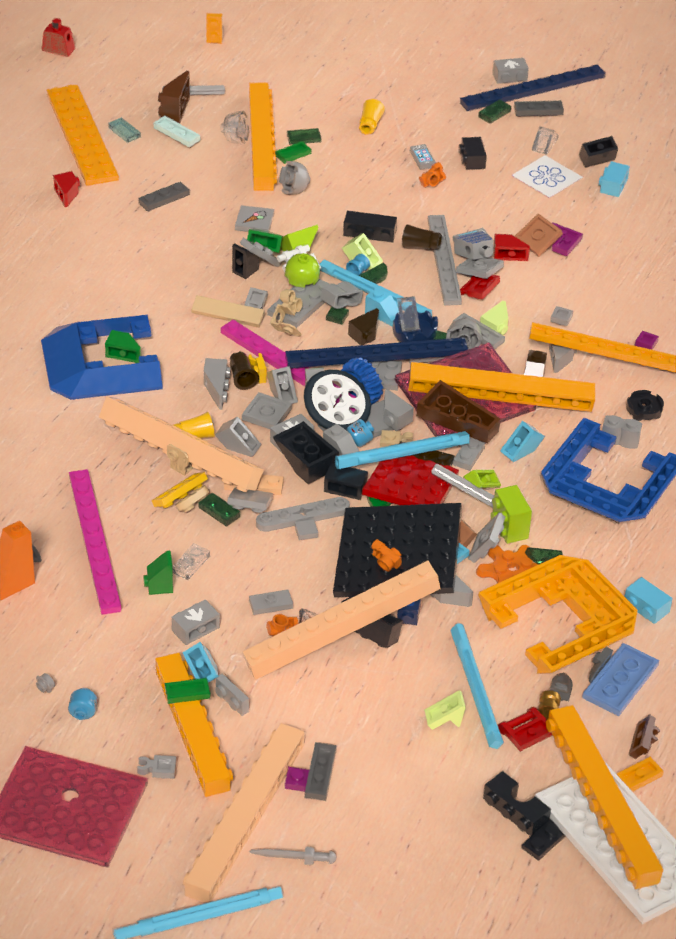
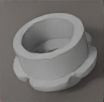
[36,673,55,693]

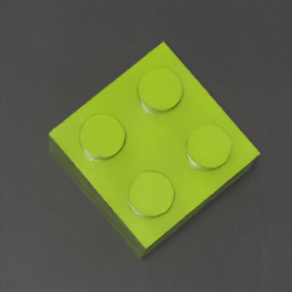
[491,485,532,544]

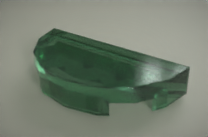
[358,262,388,284]
[525,547,563,564]

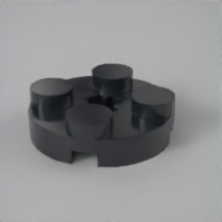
[626,390,664,421]

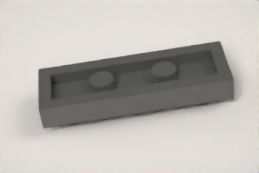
[514,100,564,117]
[138,181,190,212]
[304,742,337,801]

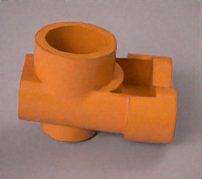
[419,162,446,188]
[371,539,402,572]
[266,614,298,637]

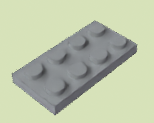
[267,279,329,328]

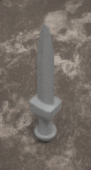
[250,847,336,865]

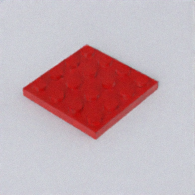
[362,456,459,505]

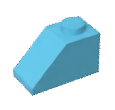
[365,287,402,327]
[500,421,545,462]
[183,642,219,683]

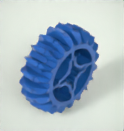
[341,357,383,405]

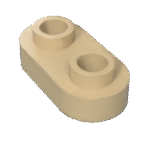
[175,485,209,513]

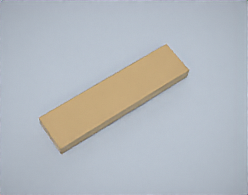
[191,295,265,328]

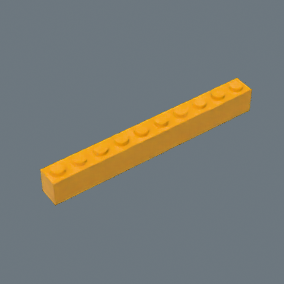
[249,83,277,191]
[408,362,595,412]
[546,705,663,889]

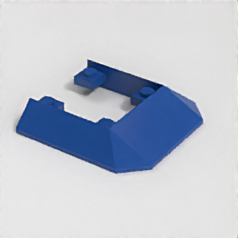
[41,314,163,400]
[541,418,676,522]

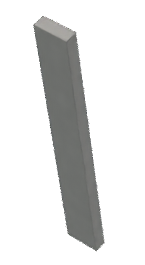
[428,215,462,306]

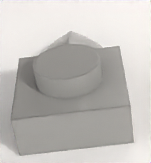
[244,287,268,309]

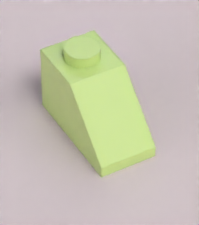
[342,233,383,271]
[480,300,508,335]

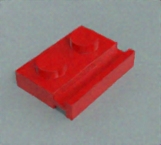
[460,274,500,300]

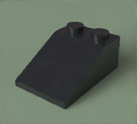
[273,421,339,484]

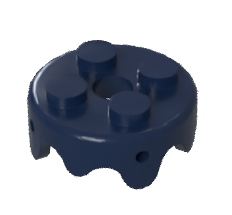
[393,305,438,342]

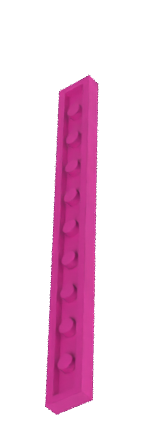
[221,320,357,413]
[69,469,121,615]

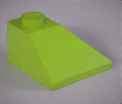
[280,225,318,252]

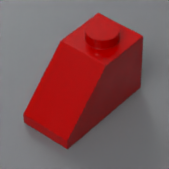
[53,171,80,207]
[493,234,530,261]

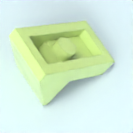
[425,690,465,730]

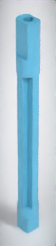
[319,259,432,315]
[335,431,469,469]
[450,623,504,749]
[112,886,283,939]

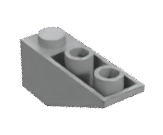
[204,358,231,410]

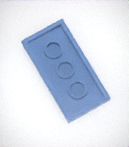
[582,643,660,716]

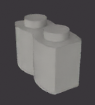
[321,281,363,309]
[602,415,642,449]

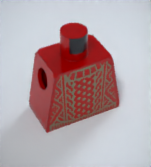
[42,18,75,57]

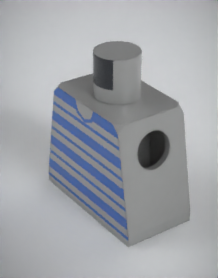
[454,231,493,260]

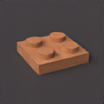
[515,213,563,257]

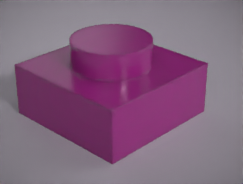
[635,330,659,350]
[285,767,309,792]

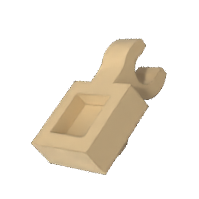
[380,430,413,448]

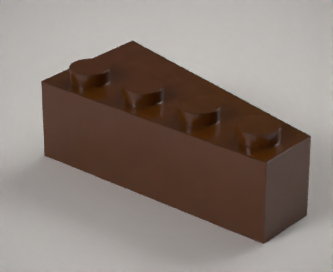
[416,380,500,444]

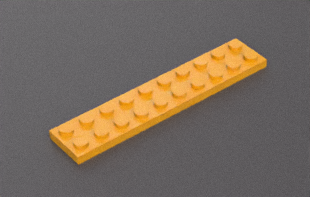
[46,85,119,186]

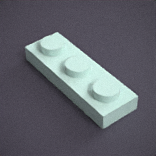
[153,116,200,147]

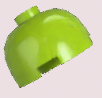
[285,253,320,288]

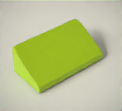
[463,470,501,488]

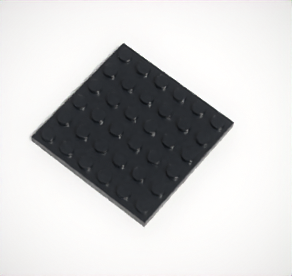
[333,503,462,598]

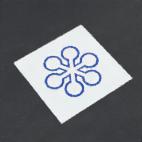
[512,155,583,198]

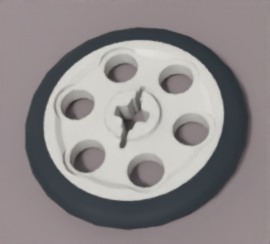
[304,370,371,431]

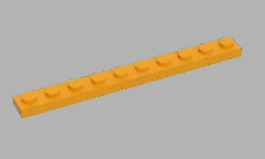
[529,322,676,373]

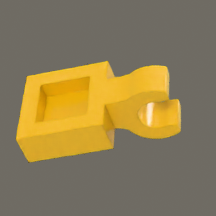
[249,353,267,384]

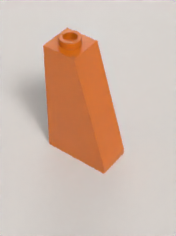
[0,520,35,601]

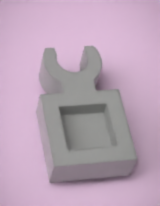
[137,755,176,779]

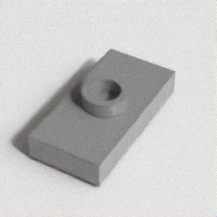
[249,590,293,615]

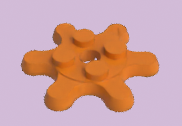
[476,545,541,584]

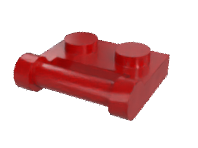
[498,707,553,752]

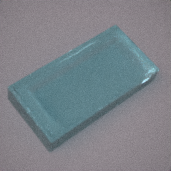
[108,117,141,143]

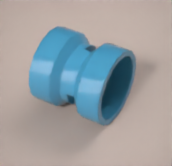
[346,254,370,276]

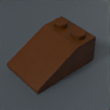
[158,71,190,124]

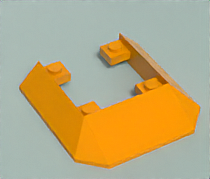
[478,555,638,674]

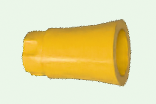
[359,99,385,135]
[173,412,215,438]

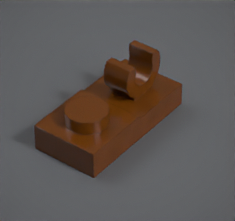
[629,714,660,759]

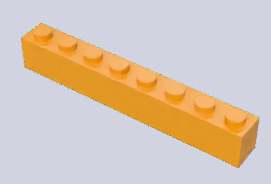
[155,653,233,797]

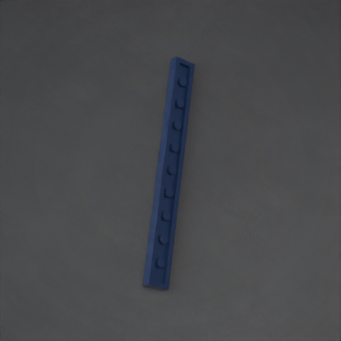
[460,64,606,111]
[285,337,468,368]

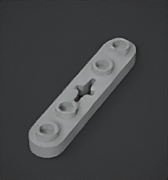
[256,497,350,532]

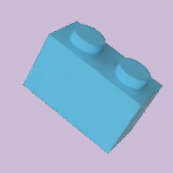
[599,161,630,197]
[625,577,673,624]

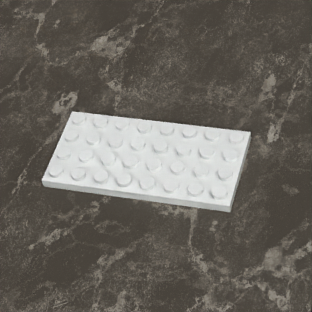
[535,762,676,924]

